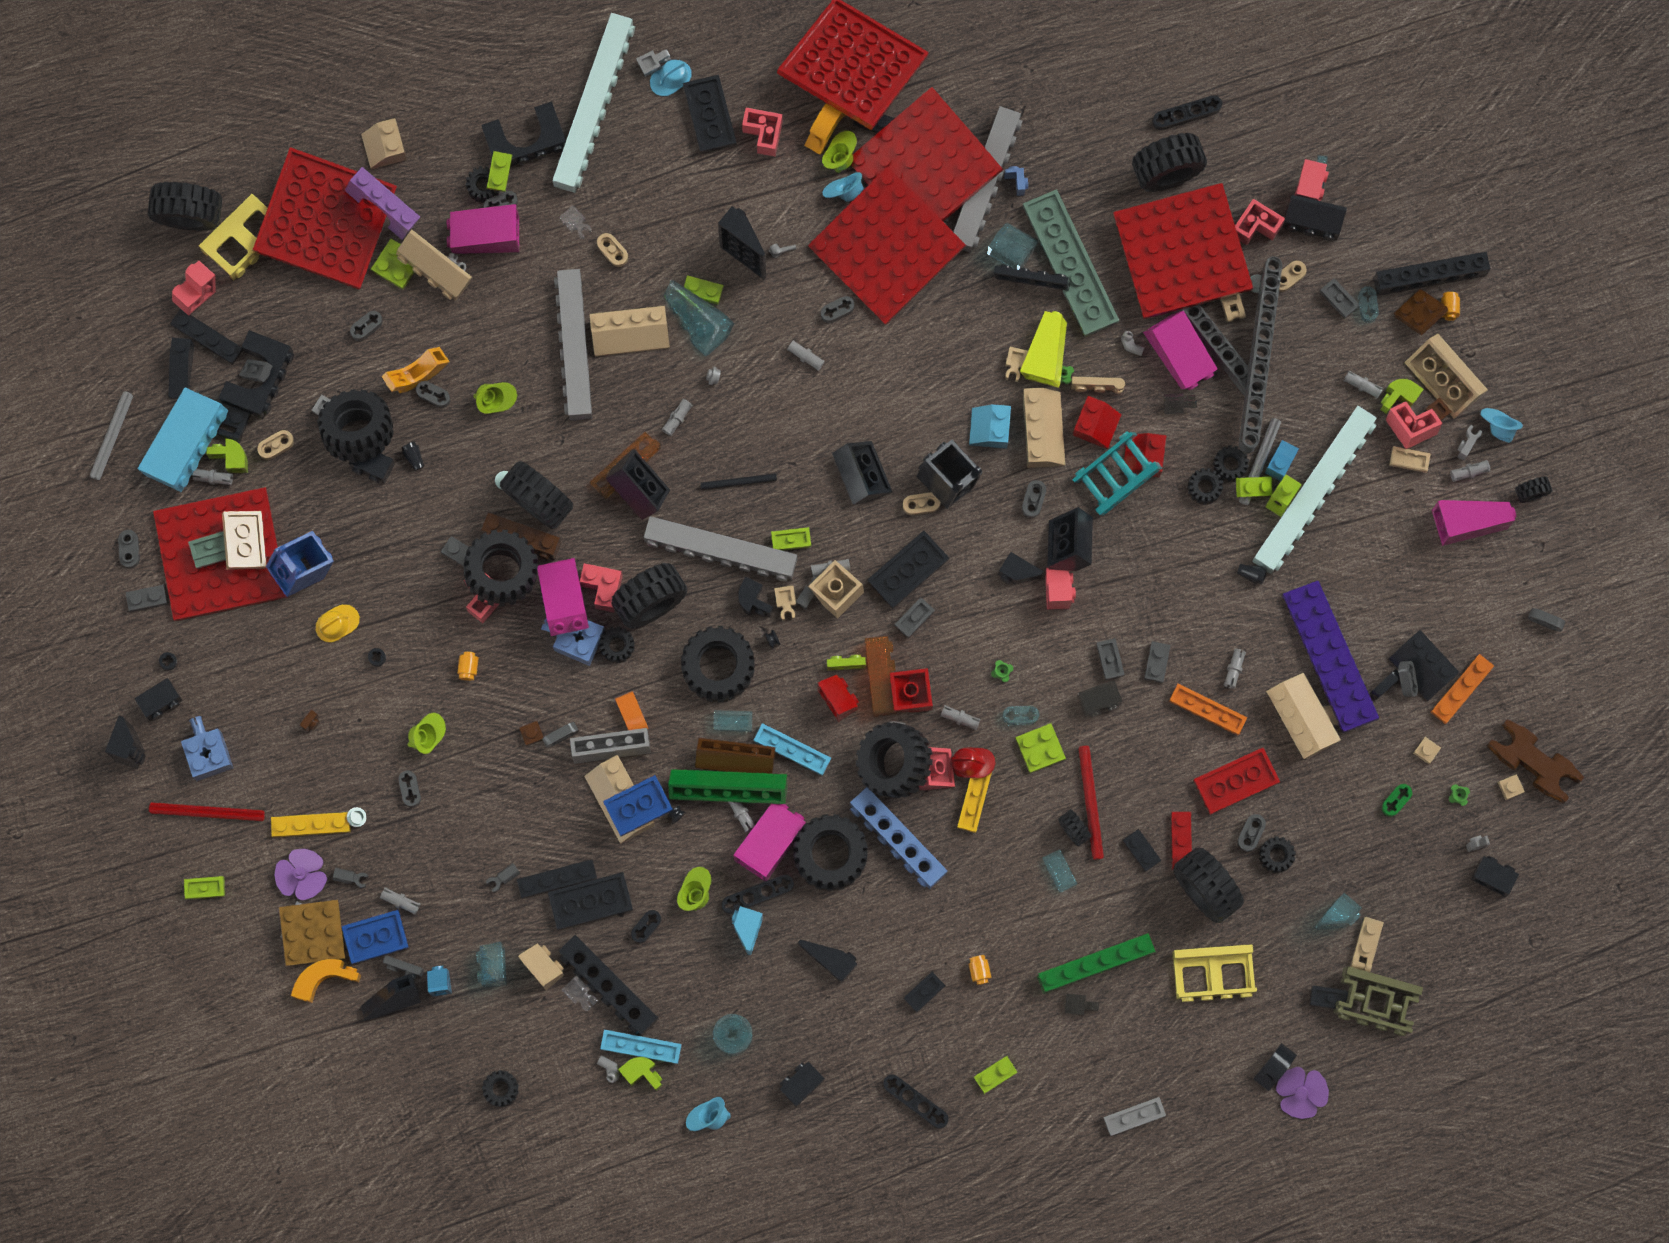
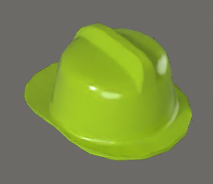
[822,131,857,173]
[473,382,517,414]
[407,713,446,754]
[677,867,711,911]

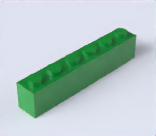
[668,769,787,804]
[1037,933,1156,994]

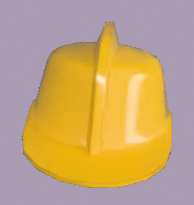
[315,605,360,642]

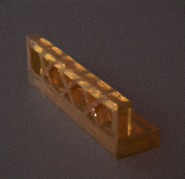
[590,432,661,499]

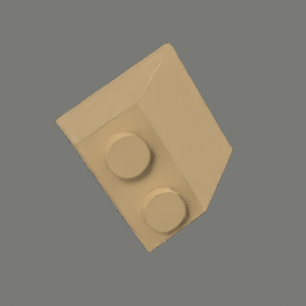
[361,118,407,169]
[808,560,864,619]
[518,943,564,990]

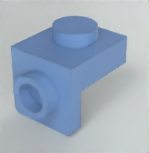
[1004,166,1028,196]

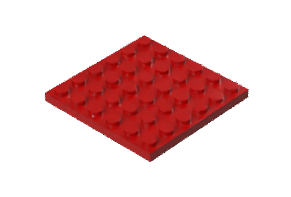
[777,0,929,130]
[851,87,1003,221]
[252,147,397,290]
[808,166,966,325]
[1113,183,1253,319]
[153,487,288,622]

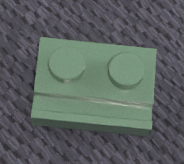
[188,531,226,569]

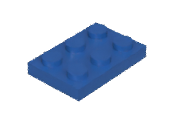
[603,775,673,837]
[341,910,409,965]

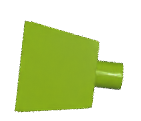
[1265,474,1302,517]

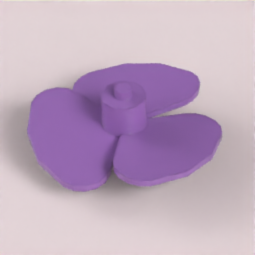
[274,849,327,900]
[1276,1067,1329,1119]

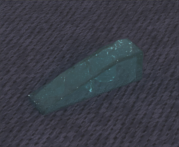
[664,280,735,356]

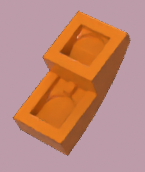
[615,691,649,730]

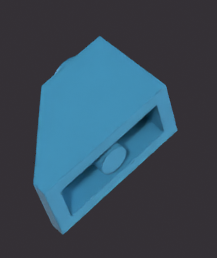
[1265,440,1299,481]
[427,966,452,997]

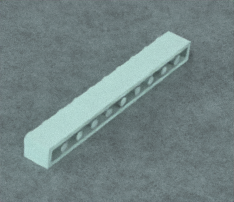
[553,13,635,193]
[1252,406,1377,574]

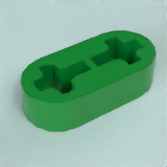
[1381,784,1412,817]

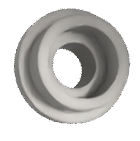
[706,366,721,385]

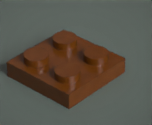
[1394,289,1448,336]

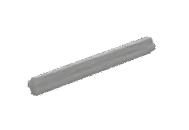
[90,391,133,480]
[1239,418,1281,505]

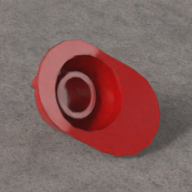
[951,747,996,778]

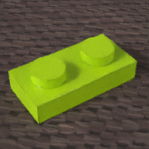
[487,151,512,192]
[682,275,724,305]
[1236,477,1272,497]
[771,527,811,551]
[827,655,866,671]
[184,876,225,900]
[974,1056,1018,1094]

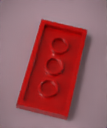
[1193,747,1280,815]

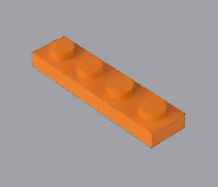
[1431,654,1494,724]
[1169,684,1247,736]

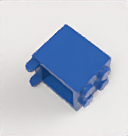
[266,531,334,597]

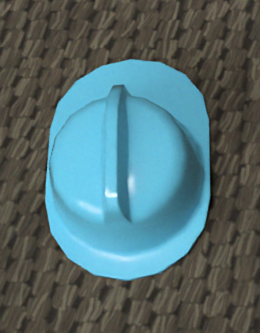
[650,60,692,96]
[822,172,864,202]
[1481,408,1523,443]
[686,1097,731,1131]

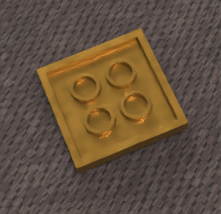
[279,900,345,966]

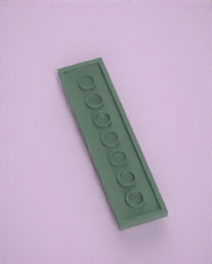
[1022,189,1119,337]

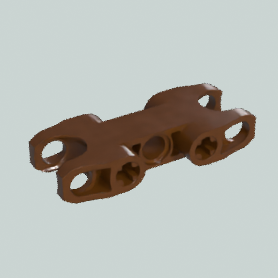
[1487,719,1584,804]

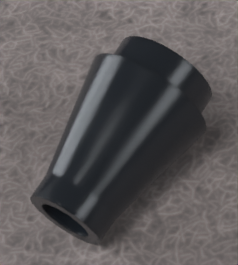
[401,441,425,471]
[1237,564,1267,585]

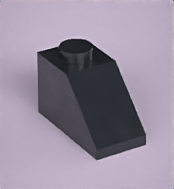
[998,552,1044,585]

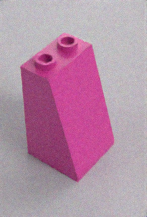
[447,204,519,254]
[1143,311,1217,390]
[1431,500,1516,546]
[538,558,589,636]
[733,804,806,882]

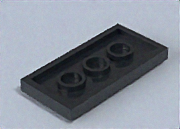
[683,75,737,154]
[867,531,949,609]
[548,872,633,930]

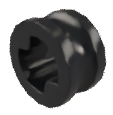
[764,630,781,649]
[368,648,386,667]
[159,652,177,671]
[667,806,686,824]

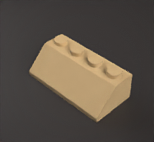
[396,230,472,301]
[590,306,670,357]
[1404,334,1488,419]
[1022,388,1065,468]
[1266,673,1341,759]
[585,755,655,844]

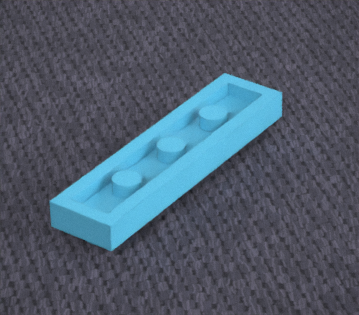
[753,723,831,776]
[600,1030,682,1064]

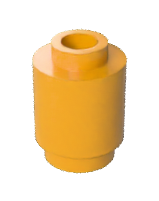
[1441,292,1460,321]
[457,652,479,681]
[969,955,992,985]

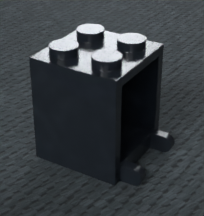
[916,440,983,509]

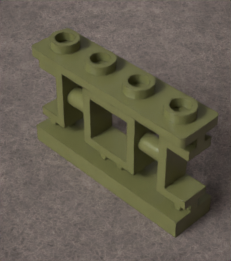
[1333,966,1423,1037]

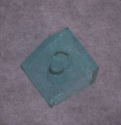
[988,223,1039,269]
[1314,893,1362,930]
[476,942,507,987]

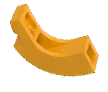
[804,103,846,154]
[382,347,449,393]
[291,959,361,1003]

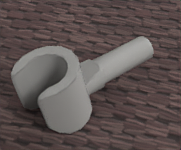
[769,244,796,258]

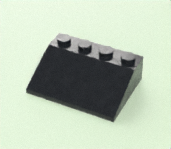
[718,206,766,280]

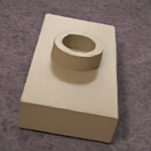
[1389,446,1431,473]

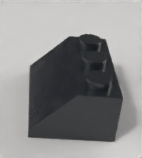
[1282,195,1347,241]
[832,441,893,505]
[606,449,670,520]
[1047,507,1093,571]
[1389,630,1460,702]
[105,715,146,769]

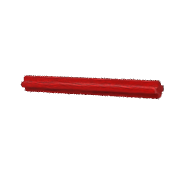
[1078,746,1104,860]
[149,802,265,821]

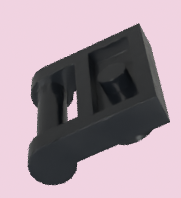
[216,401,251,443]

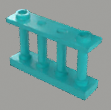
[1072,431,1162,515]

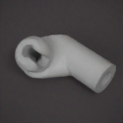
[447,253,466,271]

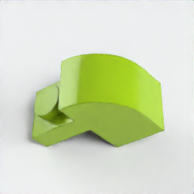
[1380,379,1424,414]
[206,439,248,473]
[618,1057,663,1091]

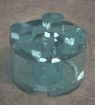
[713,1014,753,1056]

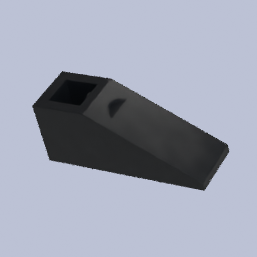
[361,973,421,1021]

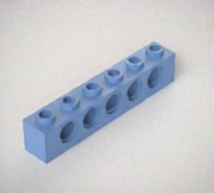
[850,787,947,889]

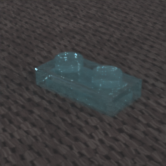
[713,710,753,732]
[1042,849,1077,893]

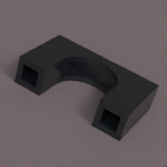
[481,101,566,168]
[219,330,294,419]

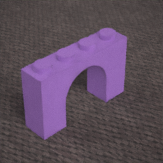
[345,167,420,240]

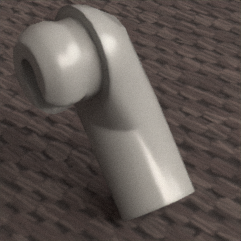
[1121,331,1144,356]
[597,1055,620,1083]

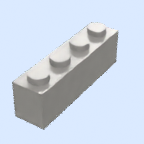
[570,728,651,764]

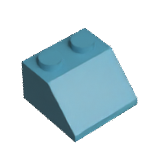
[969,404,1011,449]
[732,906,763,955]

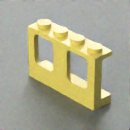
[199,194,268,281]
[1172,945,1257,1002]

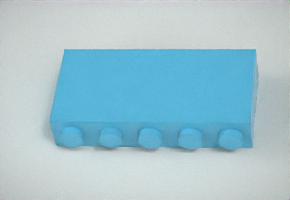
[138,388,228,492]

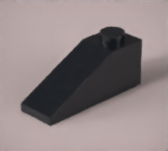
[168,337,195,399]
[798,939,857,983]

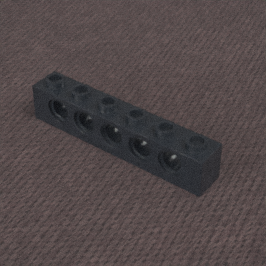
[1373,252,1491,296]
[559,935,659,1036]

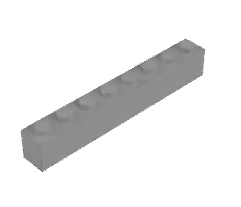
[954,106,1023,253]
[554,269,592,420]
[644,516,797,582]

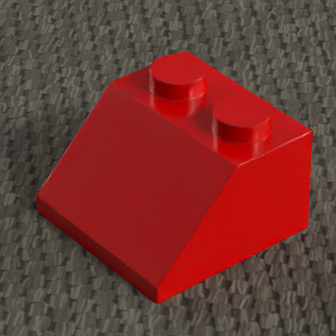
[1073,396,1122,449]
[1122,433,1167,478]
[890,668,933,713]
[818,674,859,722]

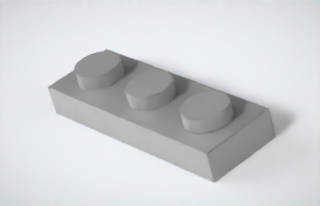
[1103,1097,1166,1136]

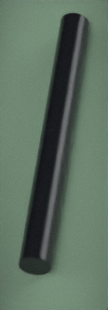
[701,473,777,490]

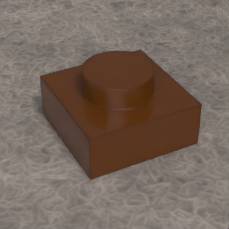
[1424,397,1452,421]
[300,710,320,733]
[519,721,544,747]

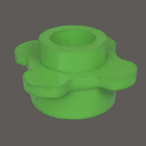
[1060,365,1074,384]
[991,660,1013,682]
[1448,784,1470,806]

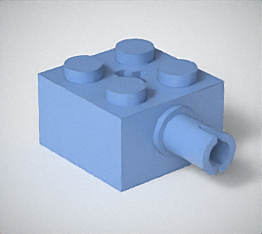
[541,618,605,666]
[181,716,233,781]

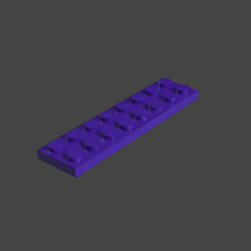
[1282,581,1379,733]

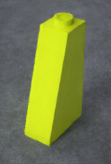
[1020,311,1067,388]

